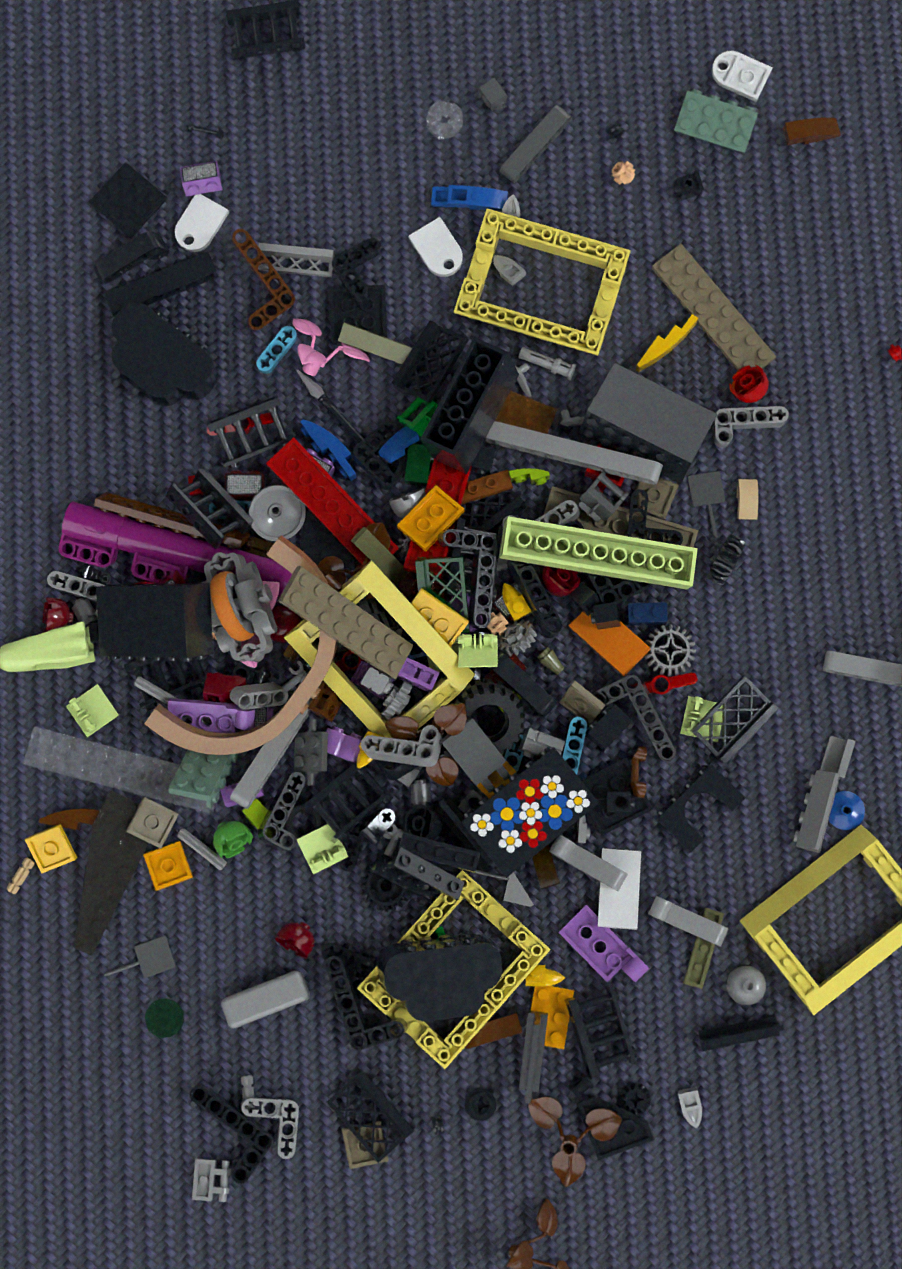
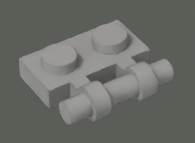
[192,1158,231,1202]

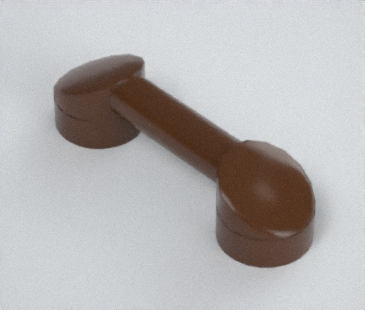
[630,746,647,798]

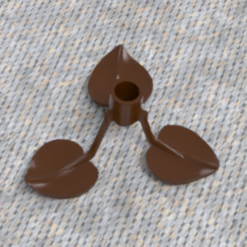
[317,522,395,600]
[385,703,467,786]
[528,1096,622,1187]
[506,1198,569,1269]

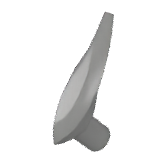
[515,363,531,397]
[560,410,584,426]

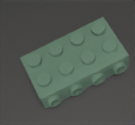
[674,89,758,154]
[169,750,238,808]

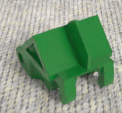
[396,398,438,438]

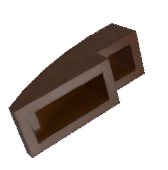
[783,117,841,146]
[39,809,104,831]
[465,1012,523,1049]

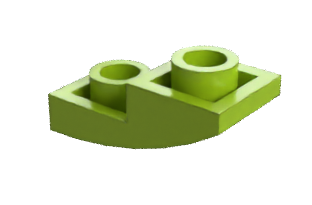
[509,468,550,485]
[241,798,272,838]

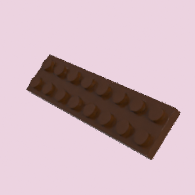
[94,492,250,549]

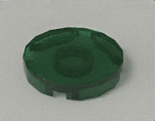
[145,998,185,1038]

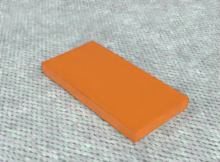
[569,612,651,676]

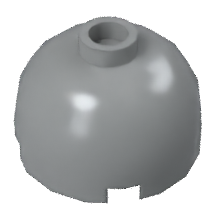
[389,487,426,519]
[726,966,766,1005]

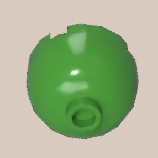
[213,821,253,858]

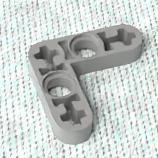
[240,1097,299,1159]

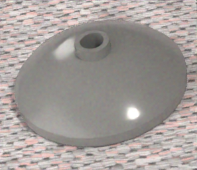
[248,485,306,541]

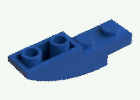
[431,185,508,211]
[300,419,357,481]

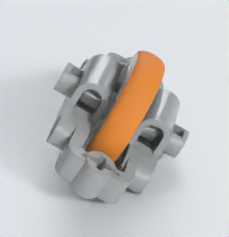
[201,552,277,662]

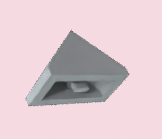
[503,872,534,907]

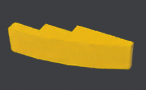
[636,314,698,372]

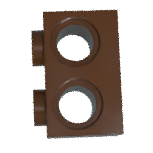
[308,680,343,722]

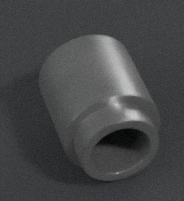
[72,598,98,627]
[411,780,431,806]

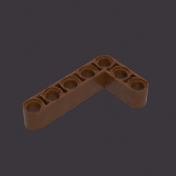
[232,229,295,331]

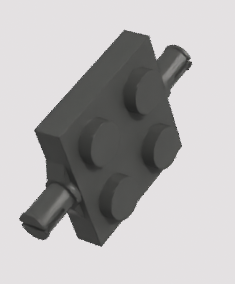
[294,719,328,786]

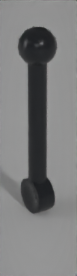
[187,123,224,138]

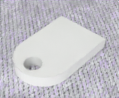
[712,51,773,102]
[175,194,229,252]
[408,217,463,277]

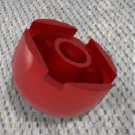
[729,365,769,403]

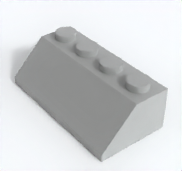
[794,770,840,853]

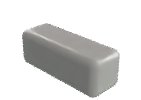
[221,971,310,1028]

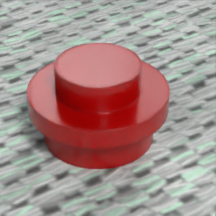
[887,344,902,362]

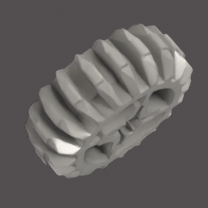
[644,624,696,677]

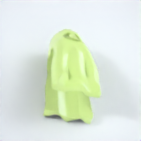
[0,621,96,672]

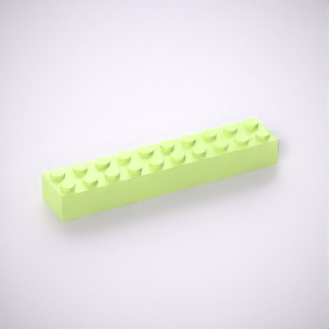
[499,516,698,589]

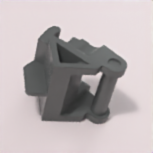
[578,471,629,523]

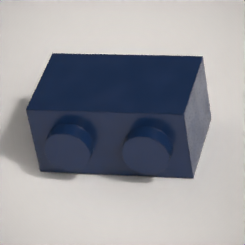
[627,602,668,626]

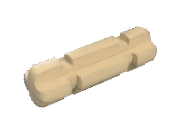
[7,858,35,894]

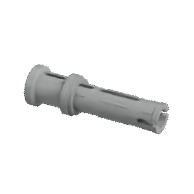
[519,347,576,380]

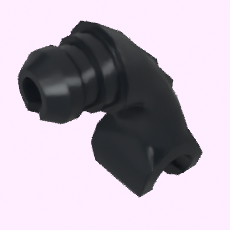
[80,566,111,585]

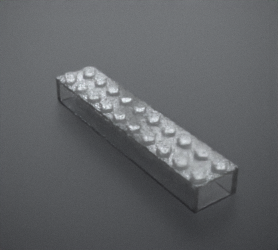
[23,727,216,814]

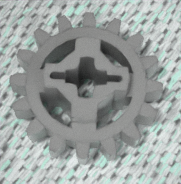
[497,620,537,657]
[381,681,412,720]

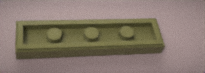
[338,322,413,364]
[351,527,409,586]
[683,908,724,989]

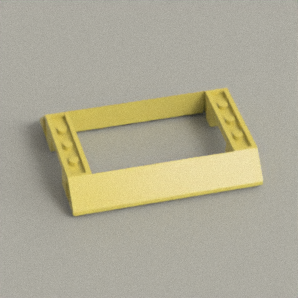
[454,209,631,356]
[284,560,475,748]
[739,825,902,1015]
[357,870,551,1069]

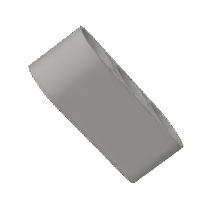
[230,682,288,710]

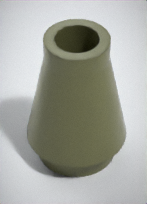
[537,647,564,675]

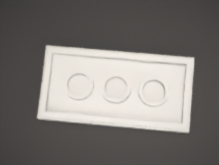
[598,848,641,930]

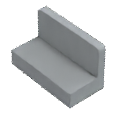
[819,736,855,780]

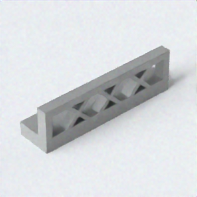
[258,243,335,277]

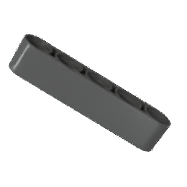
[499,105,572,183]

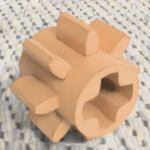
[612,161,635,185]
[486,612,509,636]

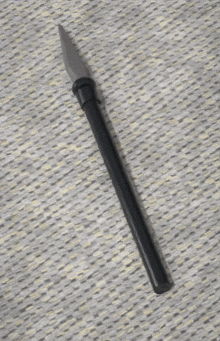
[297,369,395,473]

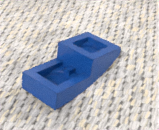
[378,426,419,463]

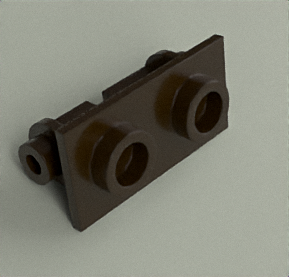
[246,536,274,559]

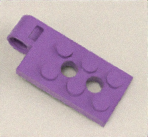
[168,698,255,733]
[558,905,649,982]

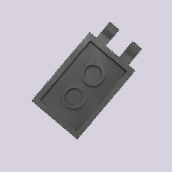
[440,716,511,793]

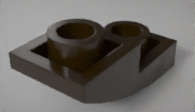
[532,844,560,889]

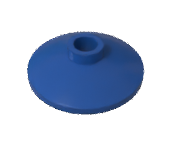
[829,791,865,830]

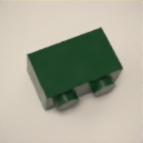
[405,444,434,487]

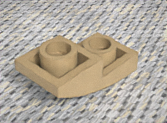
[736,479,758,520]

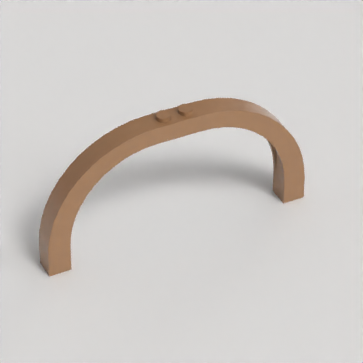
[144,535,338,755]

